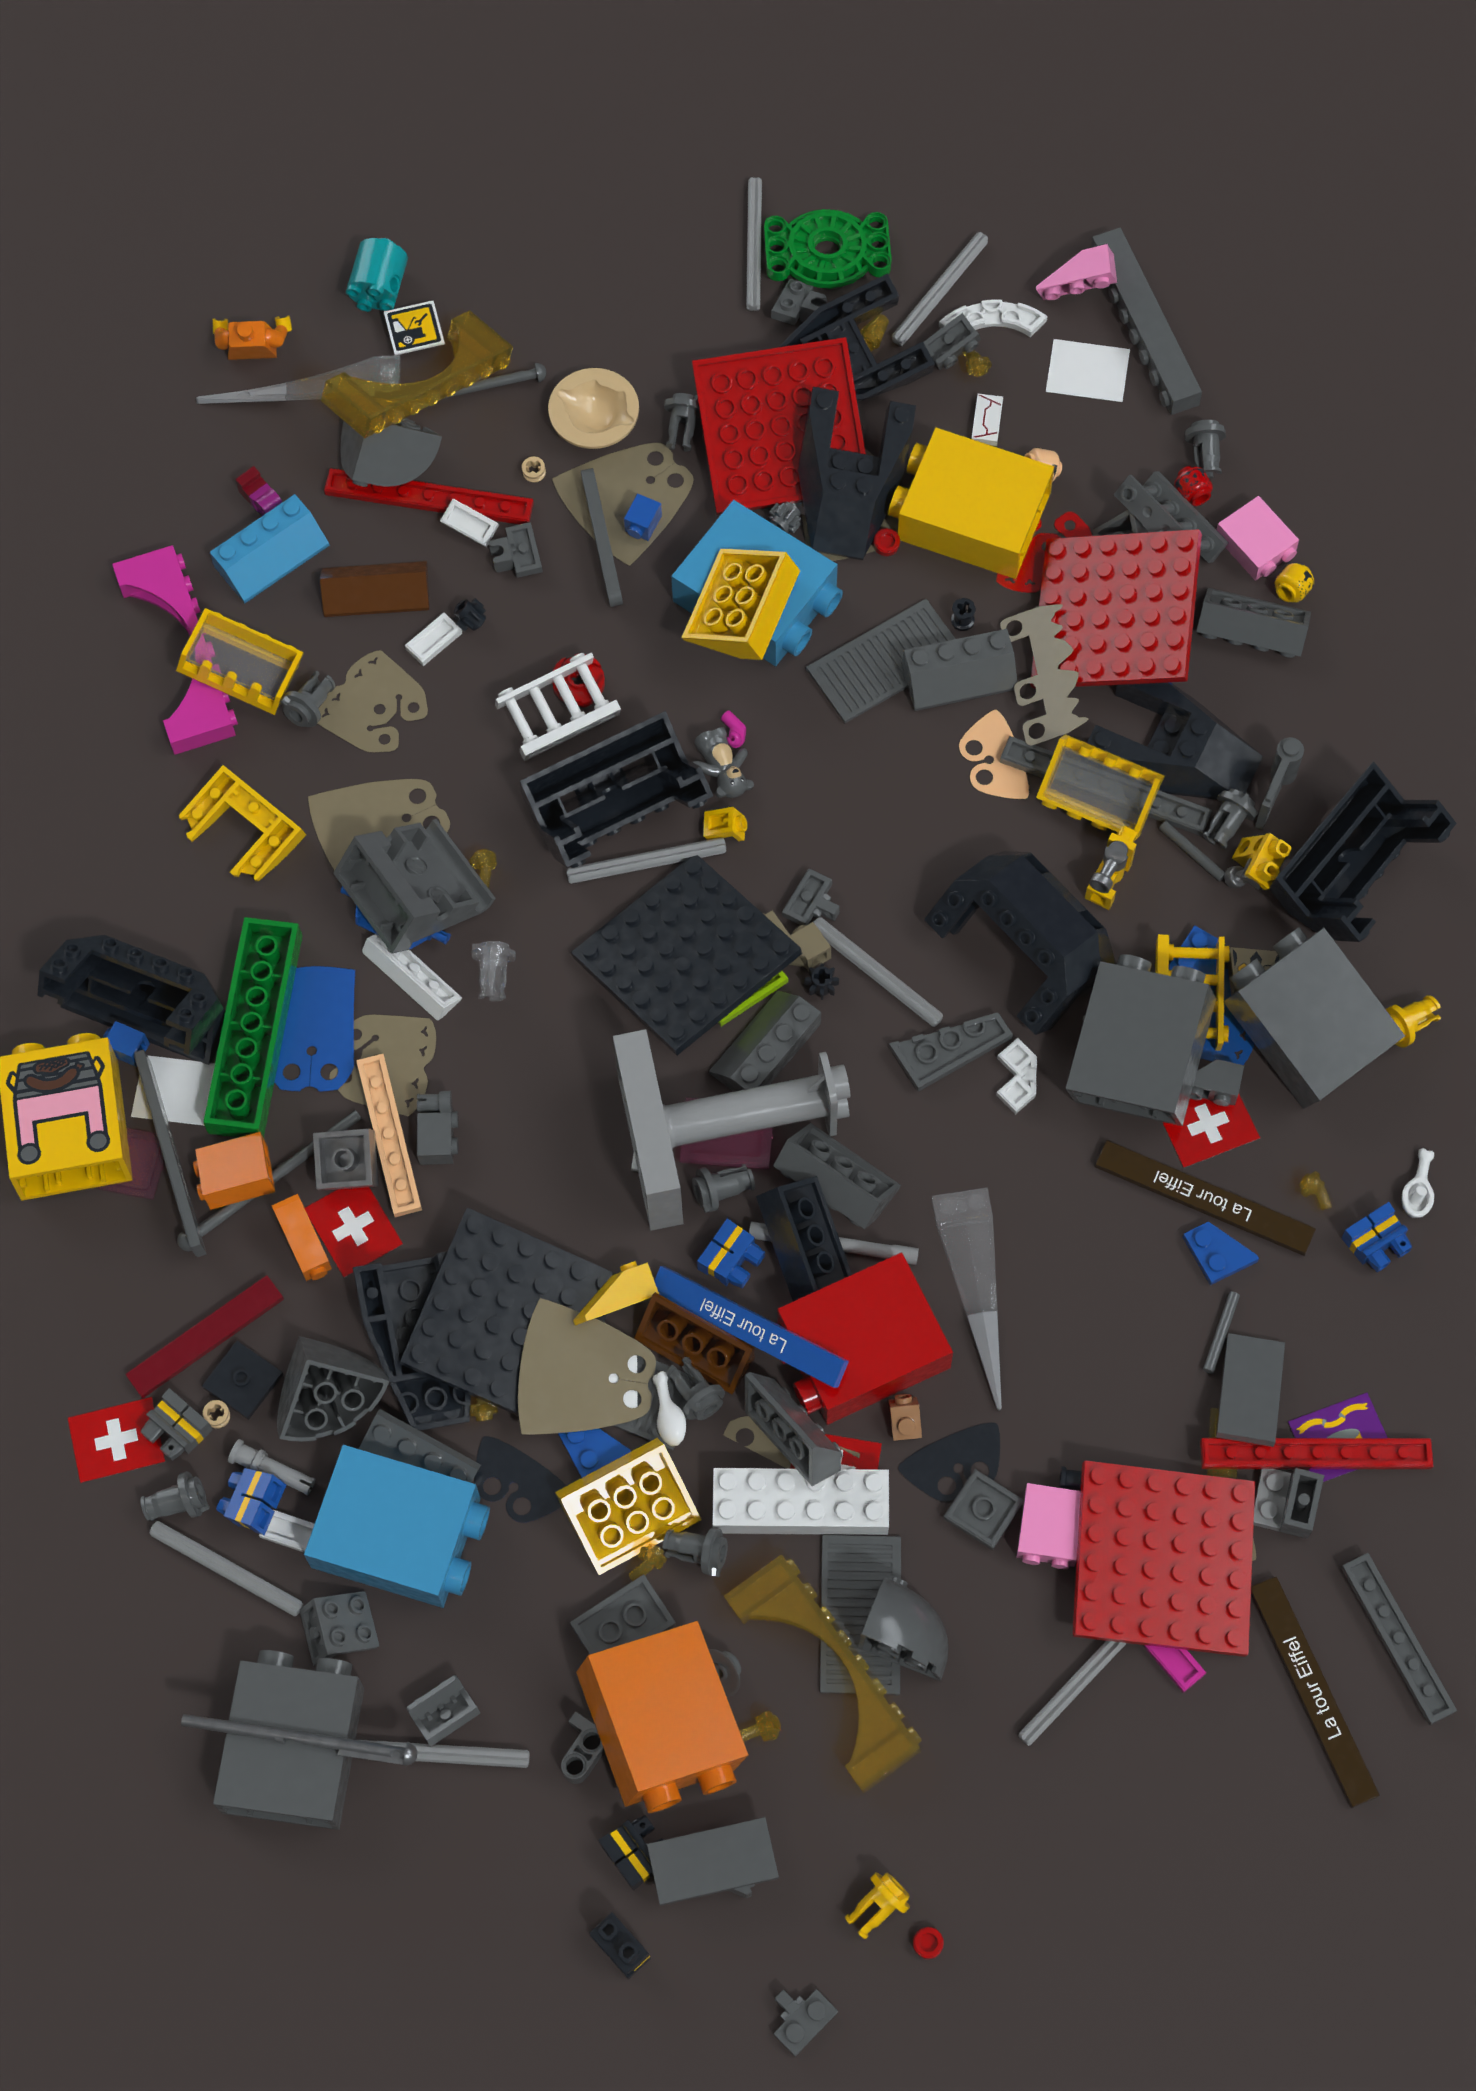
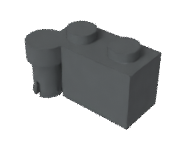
[417,1091,459,1165]

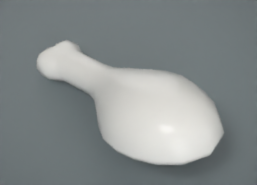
[1401,1148,1434,1218]
[653,1371,686,1446]

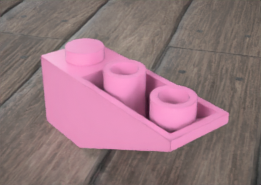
[1036,244,1117,300]

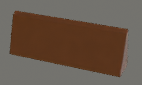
[320,561,429,617]
[634,1292,755,1394]

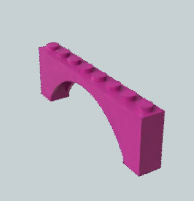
[112,545,238,755]

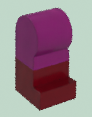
[235,466,282,516]

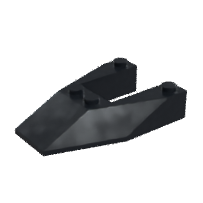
[778,273,935,401]
[798,387,916,560]
[1082,682,1263,800]

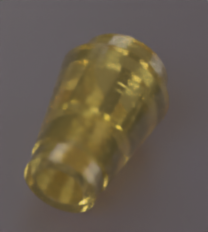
[860,314,889,351]

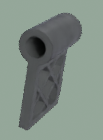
[1255,737,1304,830]

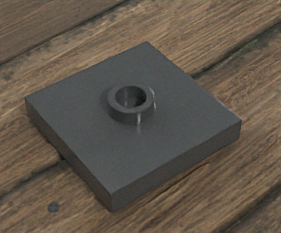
[943,1469,1024,1550]

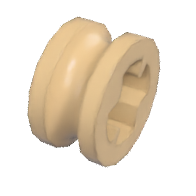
[522,456,546,483]
[203,1400,230,1429]

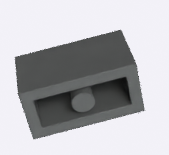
[1279,1468,1324,1539]

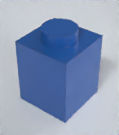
[624,493,662,541]
[103,1021,150,1067]

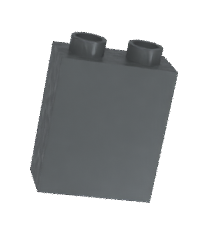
[1223,927,1405,1109]
[1066,954,1216,1126]
[213,1650,364,1830]

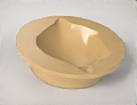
[548,368,639,449]

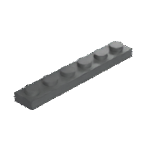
[1341,1553,1457,1726]

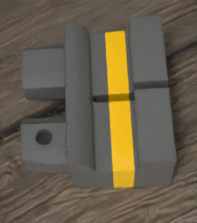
[140,1388,213,1461]

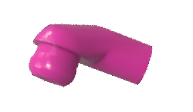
[721,710,747,748]

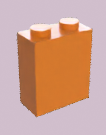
[193,1132,276,1210]

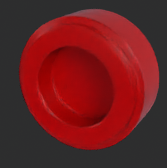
[873,528,900,556]
[913,1927,944,1959]

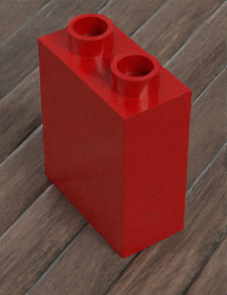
[777,1252,953,1425]

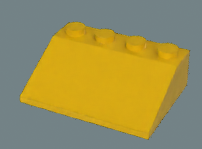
[682,549,800,660]
[555,1438,701,1575]

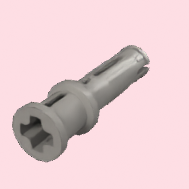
[228,1439,316,1496]

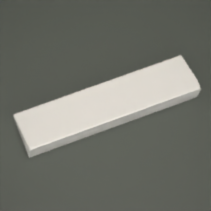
[362,934,462,1020]

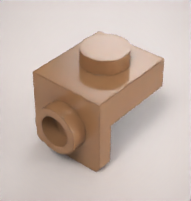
[888,1394,922,1441]

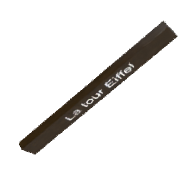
[1095,1140,1316,1256]
[1251,1576,1380,1808]

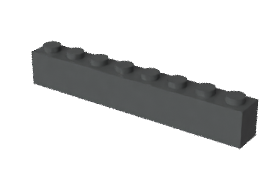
[1091,227,1202,415]

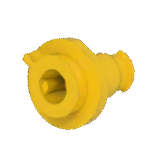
[1386,995,1441,1048]
[845,1872,910,1939]

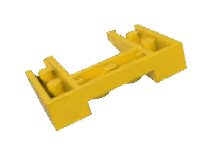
[179,765,306,881]

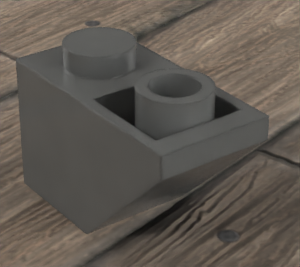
[1190,1059,1244,1106]

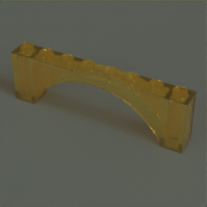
[321,310,513,438]
[724,1555,922,1793]

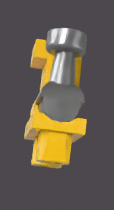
[1085,826,1138,910]
[1225,833,1292,890]

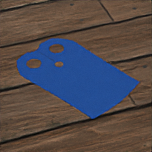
[275,966,355,1091]

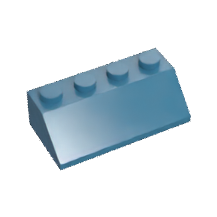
[210,494,330,603]

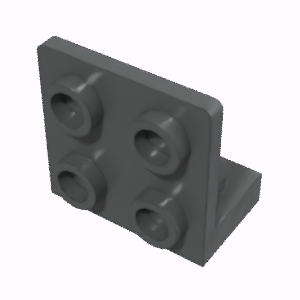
[300,1591,379,1666]

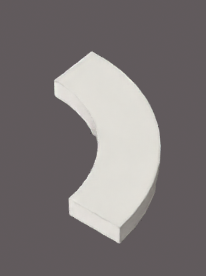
[939,300,1047,337]

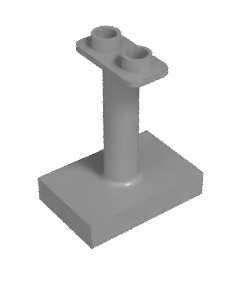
[613,1029,850,1231]

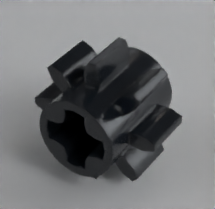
[453,598,486,632]
[805,963,839,1000]

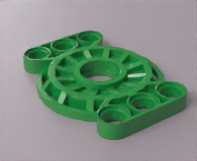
[764,209,892,288]

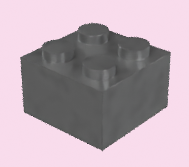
[313,1129,378,1191]

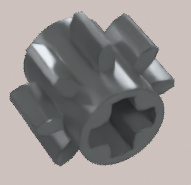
[769,502,801,534]

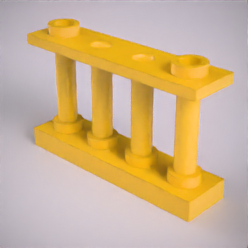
[1155,934,1230,1051]

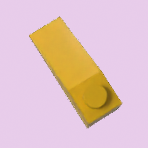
[573,1261,659,1326]

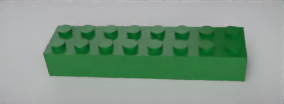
[203,917,303,1138]

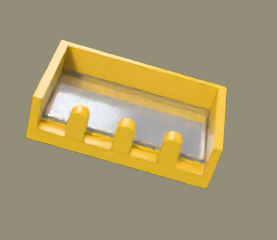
[176,608,303,715]
[1036,734,1165,840]

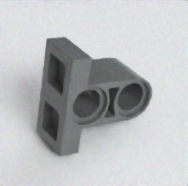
[561,1711,605,1784]

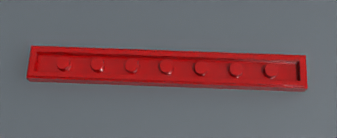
[324,468,534,525]
[1200,1438,1434,1469]

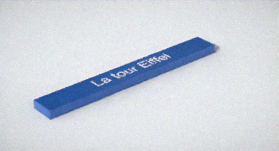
[654,1266,849,1388]

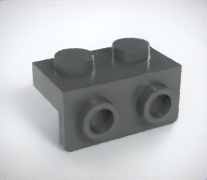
[924,313,981,370]
[406,1675,480,1747]

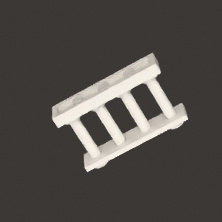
[495,652,621,761]

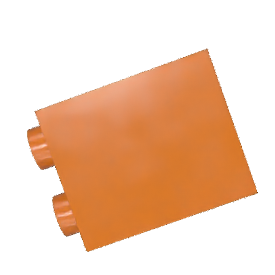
[576,1621,748,1813]

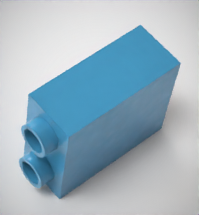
[671,500,843,666]
[304,1445,490,1608]

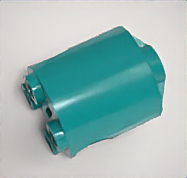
[346,238,408,312]

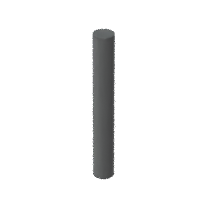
[1159,821,1225,882]
[1203,1291,1240,1374]

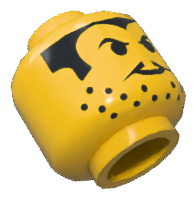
[1275,563,1314,602]

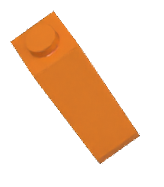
[272,1194,332,1281]

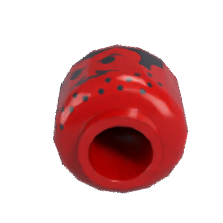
[1174,466,1213,506]

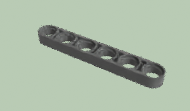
[580,468,623,607]

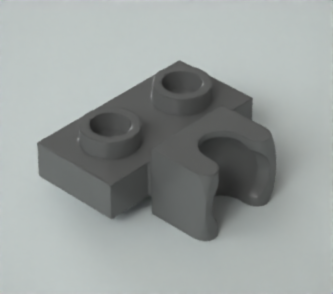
[771,279,827,325]
[489,522,543,578]

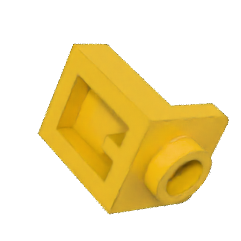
[703,807,747,841]

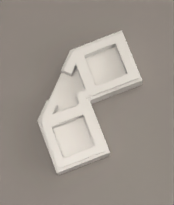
[996,1038,1037,1115]

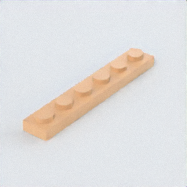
[356,1054,422,1217]

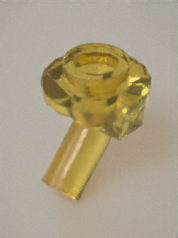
[963,350,992,377]
[470,849,497,889]
[1300,1171,1332,1211]
[469,1397,498,1421]
[629,1544,667,1581]
[740,1711,781,1742]

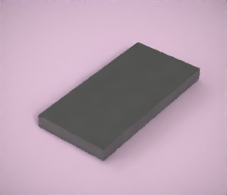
[1216,1333,1285,1447]
[647,1817,779,1906]

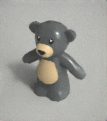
[693,727,754,798]

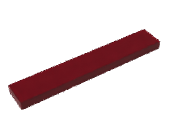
[125,1275,284,1399]

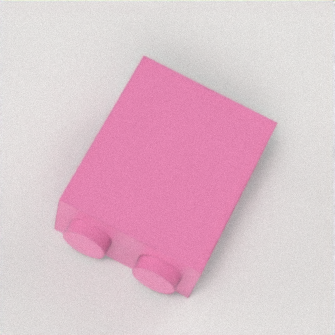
[1217,496,1299,581]
[1016,1483,1081,1569]

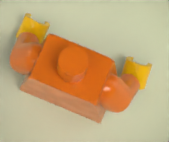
[213,315,292,360]

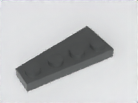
[889,1012,1013,1092]
[359,1409,481,1483]

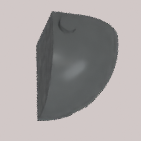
[340,400,442,487]
[277,1336,389,1442]
[858,1577,949,1681]

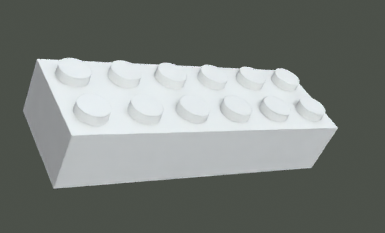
[713,1468,889,1535]

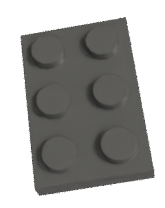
[570,1574,676,1654]

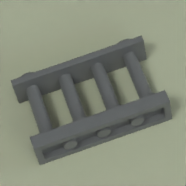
[1114,471,1229,563]

